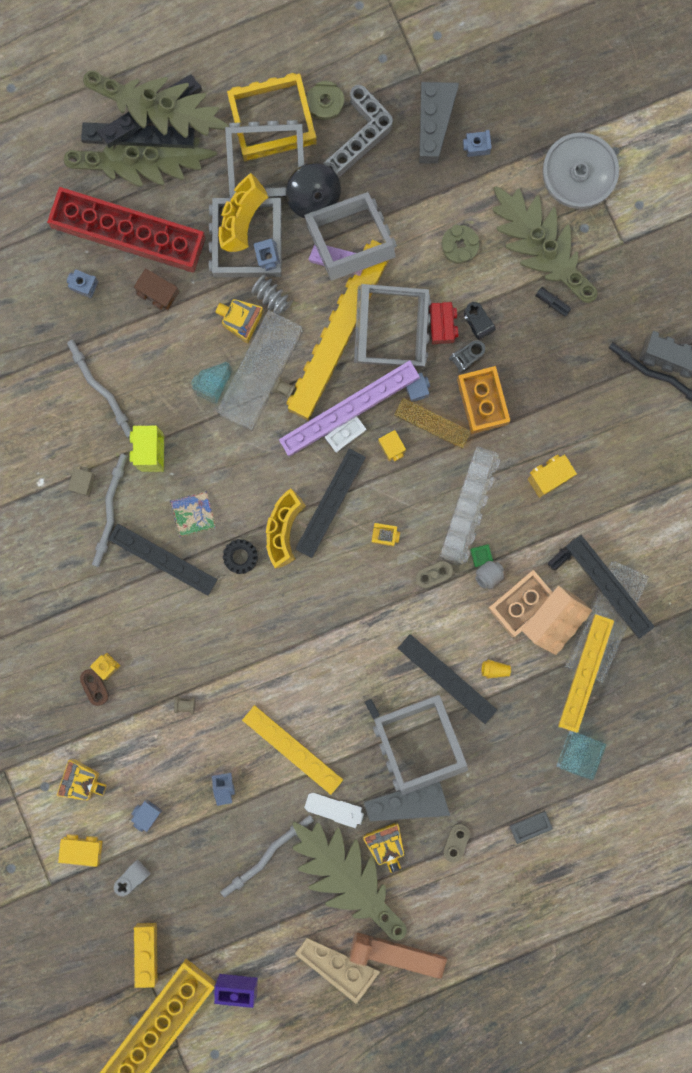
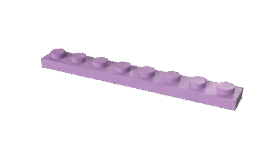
[279,360,420,457]

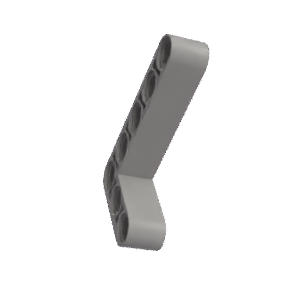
[323,85,393,178]

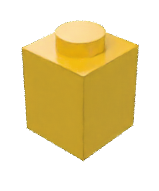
[378,430,406,462]

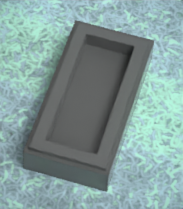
[509,810,553,844]

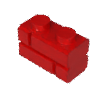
[429,302,458,345]

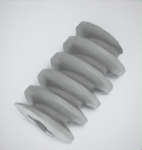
[251,274,293,316]

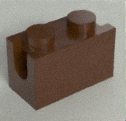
[133,268,180,311]

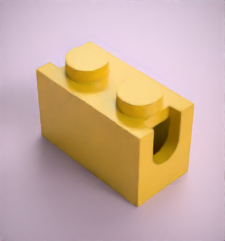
[58,834,103,867]

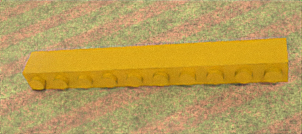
[286,239,389,421]

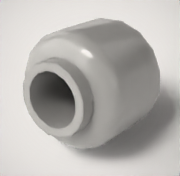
[475,561,504,589]

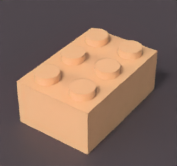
[487,570,553,637]
[522,585,593,655]

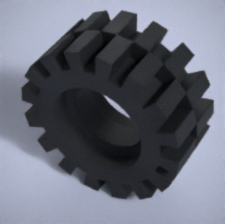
[222,539,258,574]

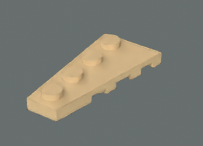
[294,938,380,1004]

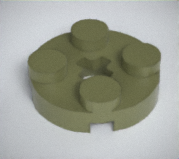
[307,81,344,120]
[441,225,479,264]

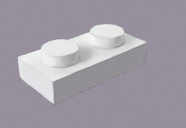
[325,416,367,453]

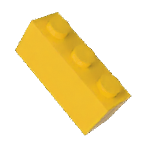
[134,923,158,988]

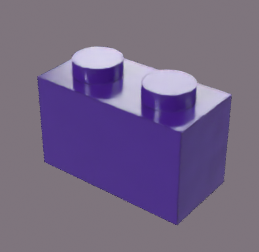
[214,974,258,1008]

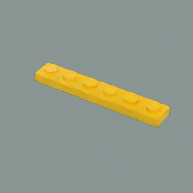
[558,614,614,733]
[242,705,343,795]

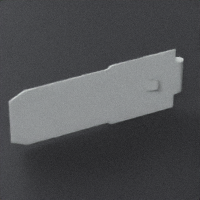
[305,793,364,828]

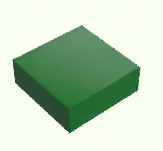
[470,544,493,568]

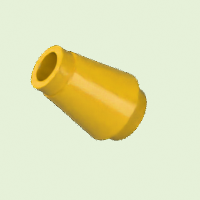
[481,659,511,679]

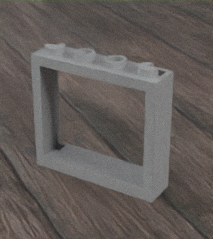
[225,120,304,198]
[304,192,397,281]
[209,198,282,277]
[354,284,431,368]
[373,695,468,796]

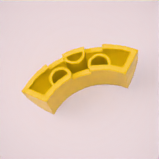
[219,173,269,252]
[266,488,306,568]

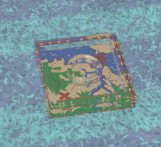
[170,491,217,538]

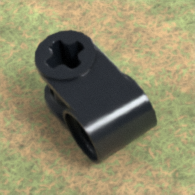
[463,302,496,340]

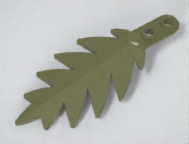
[83,70,229,138]
[63,137,217,187]
[493,186,598,303]
[292,822,407,940]

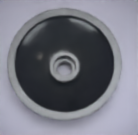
[285,162,341,218]

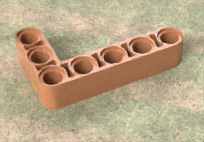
[349,933,447,979]

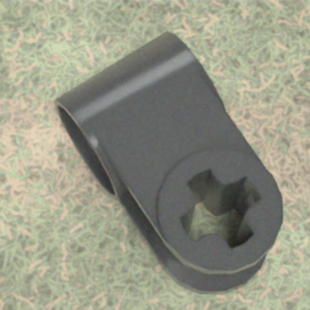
[448,340,485,374]

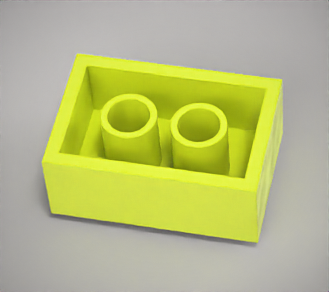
[130,426,164,472]

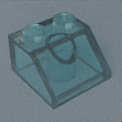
[191,362,233,404]
[557,731,606,780]

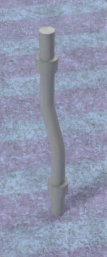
[67,340,132,438]
[92,454,128,567]
[220,815,314,898]

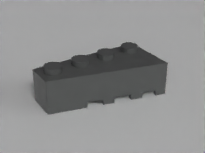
[419,82,459,164]
[639,331,692,378]
[364,782,451,821]

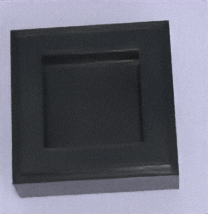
[364,699,380,719]

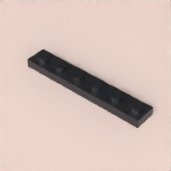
[97,74,202,148]
[81,122,195,148]
[295,448,366,558]
[108,523,218,596]
[565,535,655,639]
[397,634,497,724]

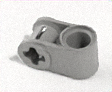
[114,859,151,896]

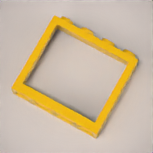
[227,73,317,162]

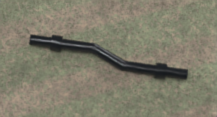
[608,342,692,402]

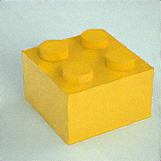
[528,454,577,498]

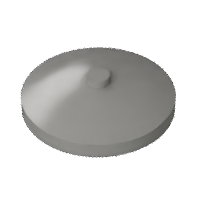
[542,133,619,209]

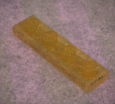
[394,398,471,449]

